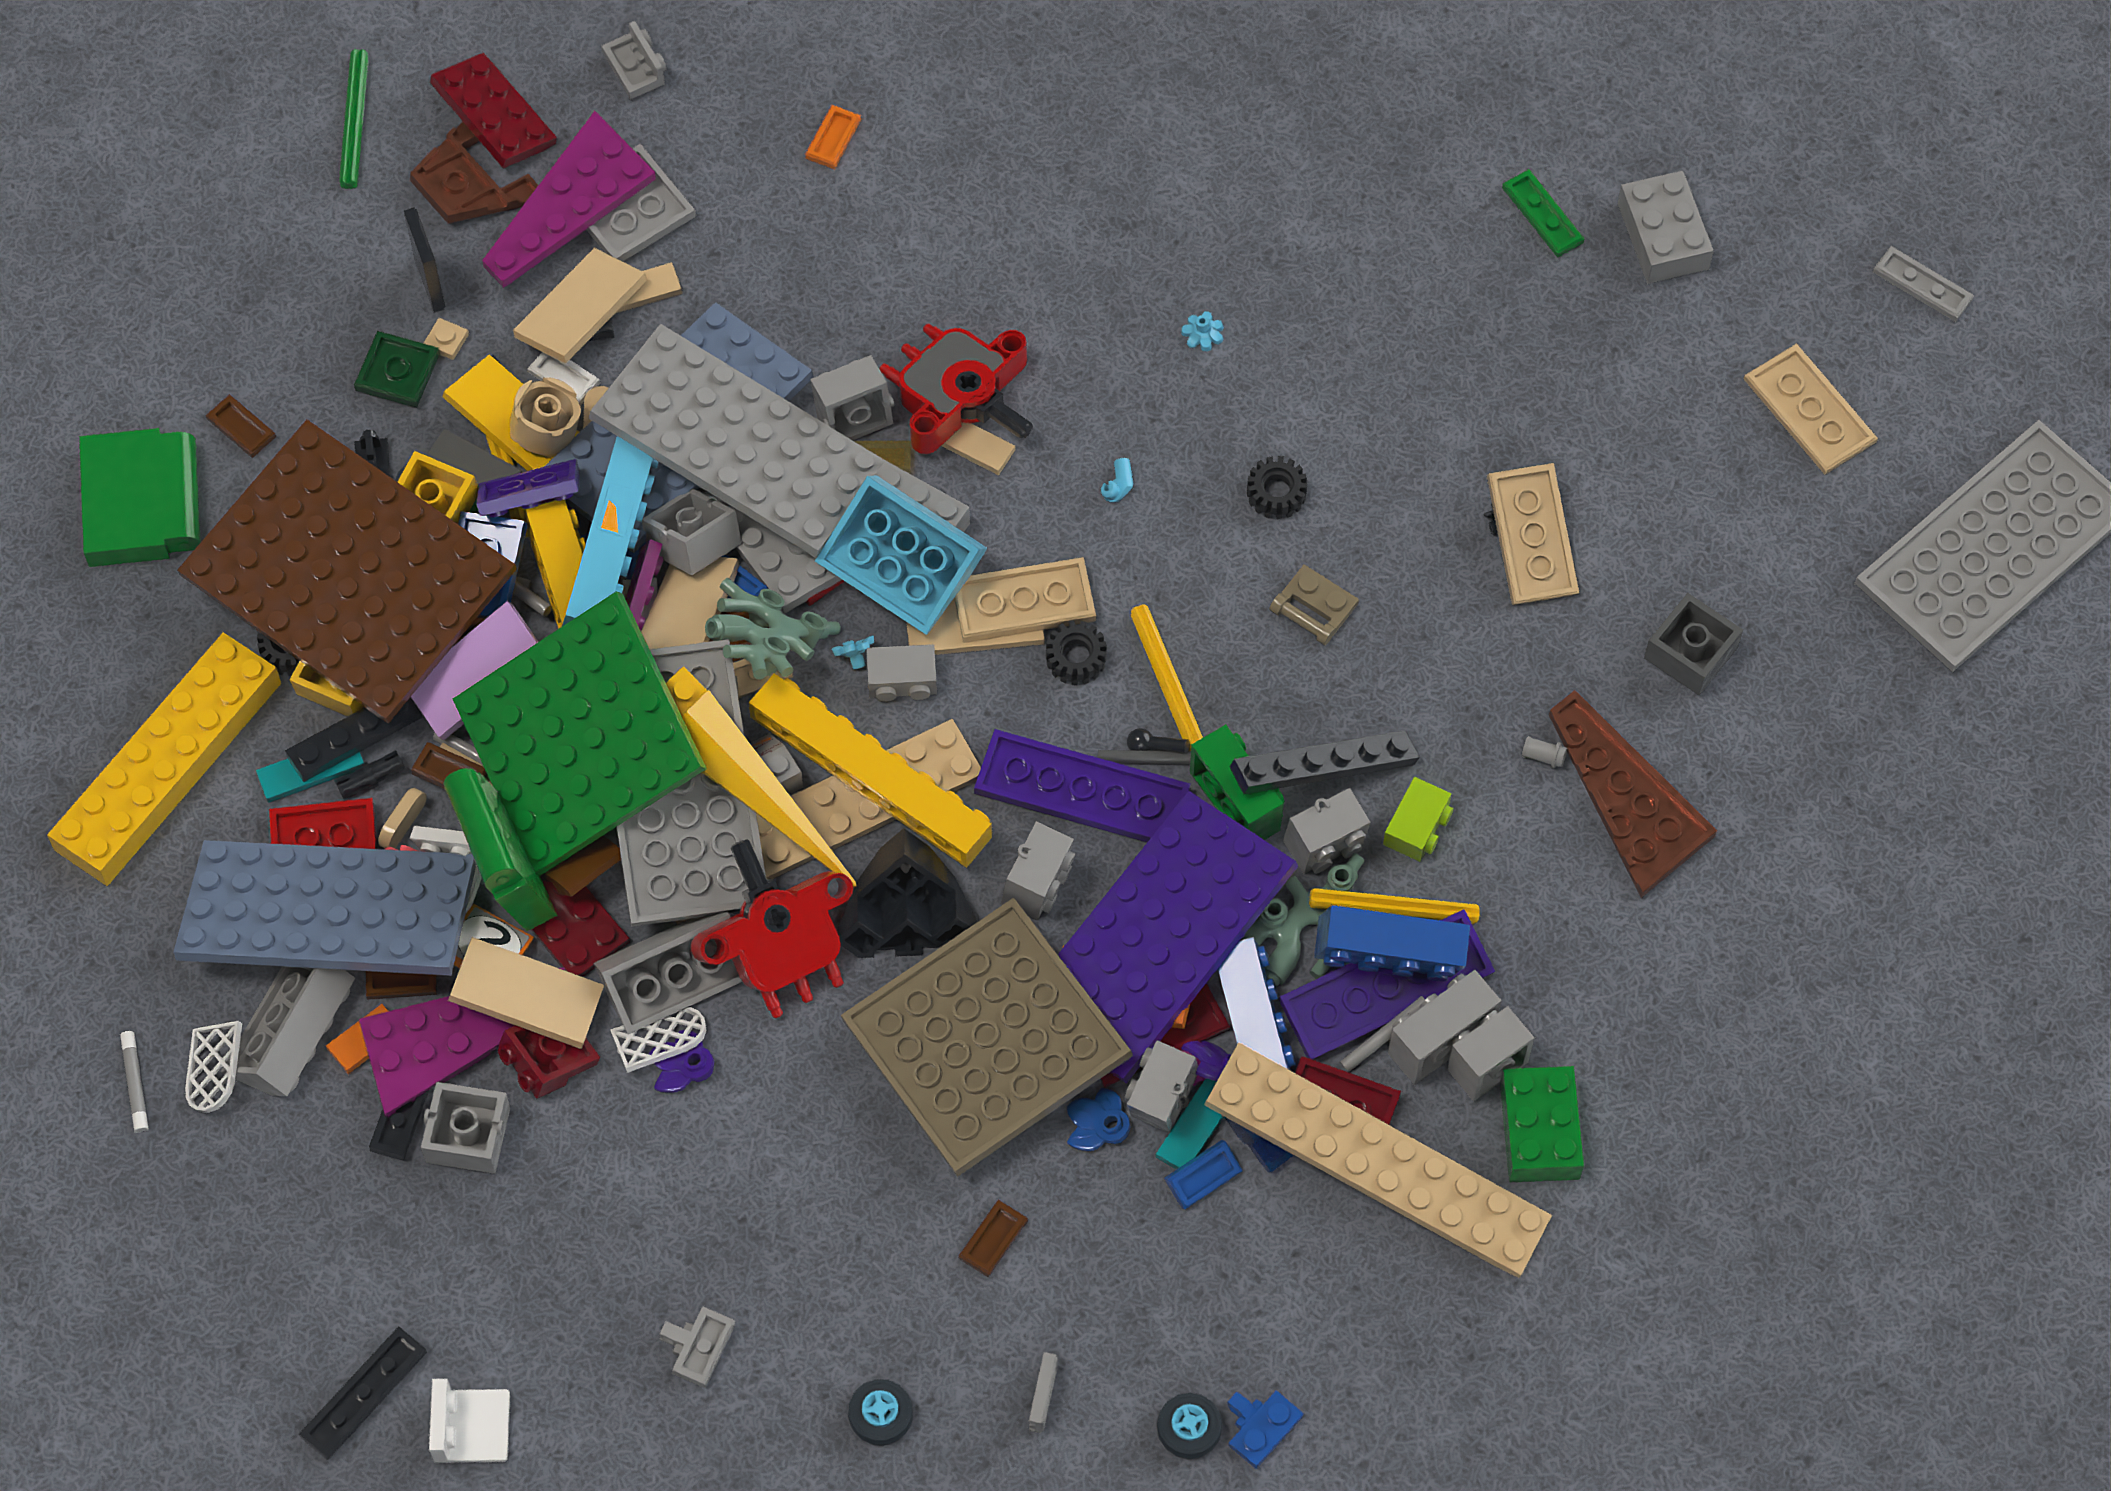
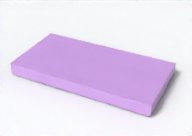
[411,601,539,740]

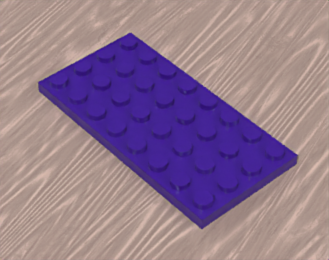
[1058,791,1298,1084]

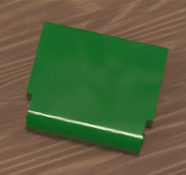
[79,428,201,567]
[443,768,557,931]

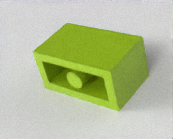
[1383,777,1454,862]

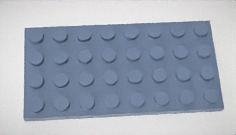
[544,302,813,553]
[173,840,476,975]

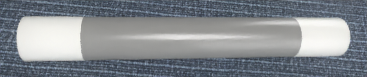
[120,1031,149,1133]

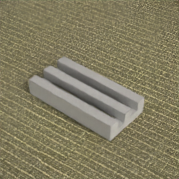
[1029,1352,1058,1433]

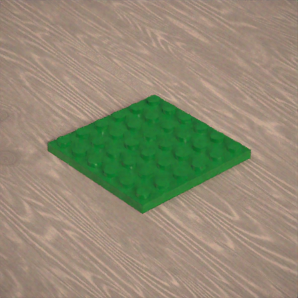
[453,591,707,876]

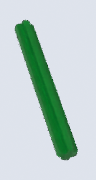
[339,49,369,189]

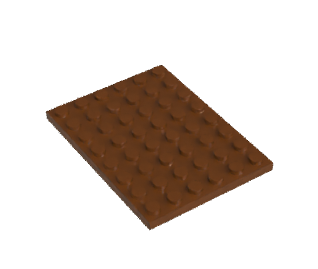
[177,419,517,723]

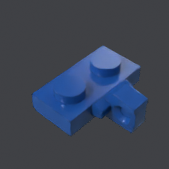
[1227,1390,1304,1469]

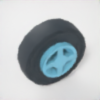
[848,1379,913,1445]
[1157,1392,1222,1459]

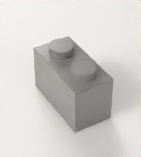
[867,644,937,702]

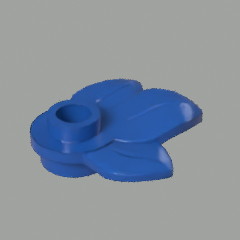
[1067,1088,1131,1151]

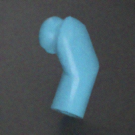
[1101,458,1133,502]

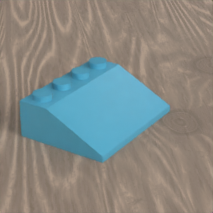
[815,475,987,635]

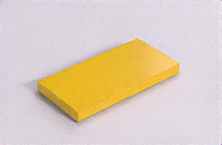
[443,355,580,471]

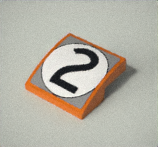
[454,904,534,968]

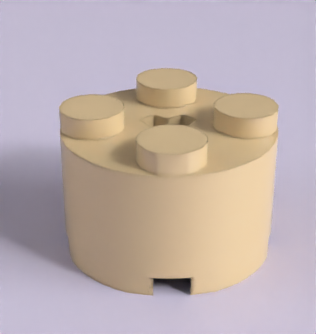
[510,378,581,458]

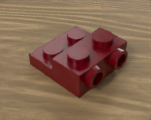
[498,1025,600,1099]

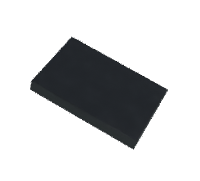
[403,207,446,313]

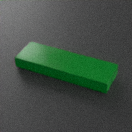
[1502,169,1585,258]

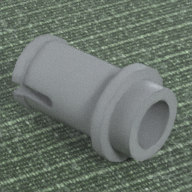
[1522,736,1567,769]

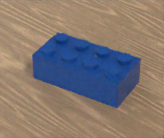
[1314,905,1470,981]

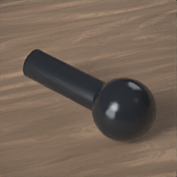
[1127,728,1190,753]

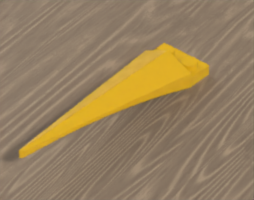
[666,666,856,887]

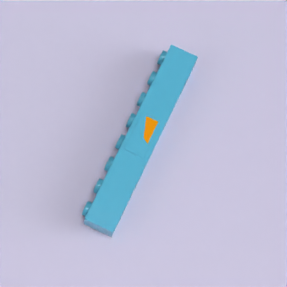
[562,436,659,626]

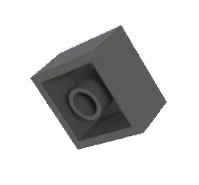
[1644,593,1743,696]

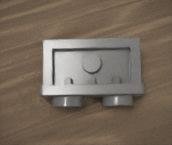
[601,21,667,100]

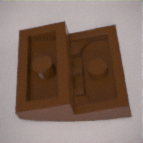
[541,836,621,897]

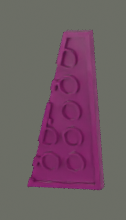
[482,111,656,288]
[359,967,565,1117]

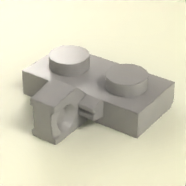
[659,1306,735,1388]

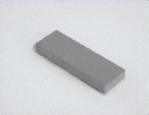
[1873,246,1974,322]

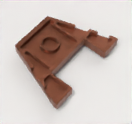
[410,121,538,223]

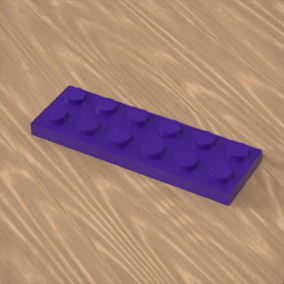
[974,729,1191,842]
[1278,909,1496,1060]

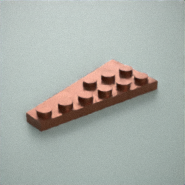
[1549,690,1717,898]

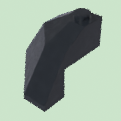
[836,828,977,958]

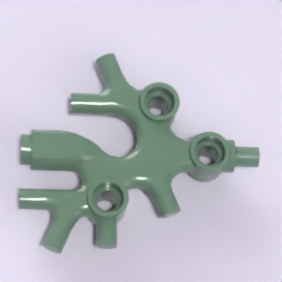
[705,578,841,680]
[1242,853,1365,988]

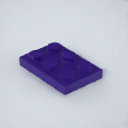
[476,459,580,517]

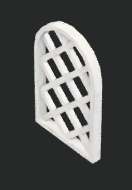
[610,1007,707,1073]
[185,1021,242,1113]

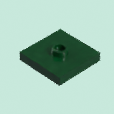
[354,331,440,408]

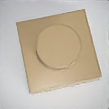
[424,318,469,360]

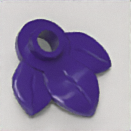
[648,1030,715,1093]
[1181,1041,1232,1081]

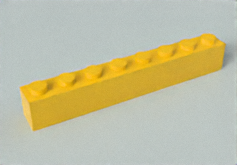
[749,673,992,868]

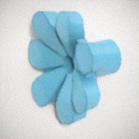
[1181,312,1224,351]
[832,635,874,669]

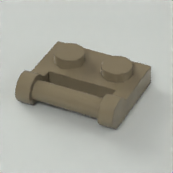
[1269,565,1359,646]

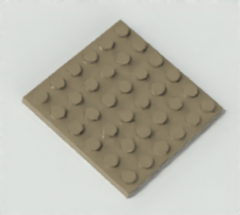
[841,898,1133,1177]

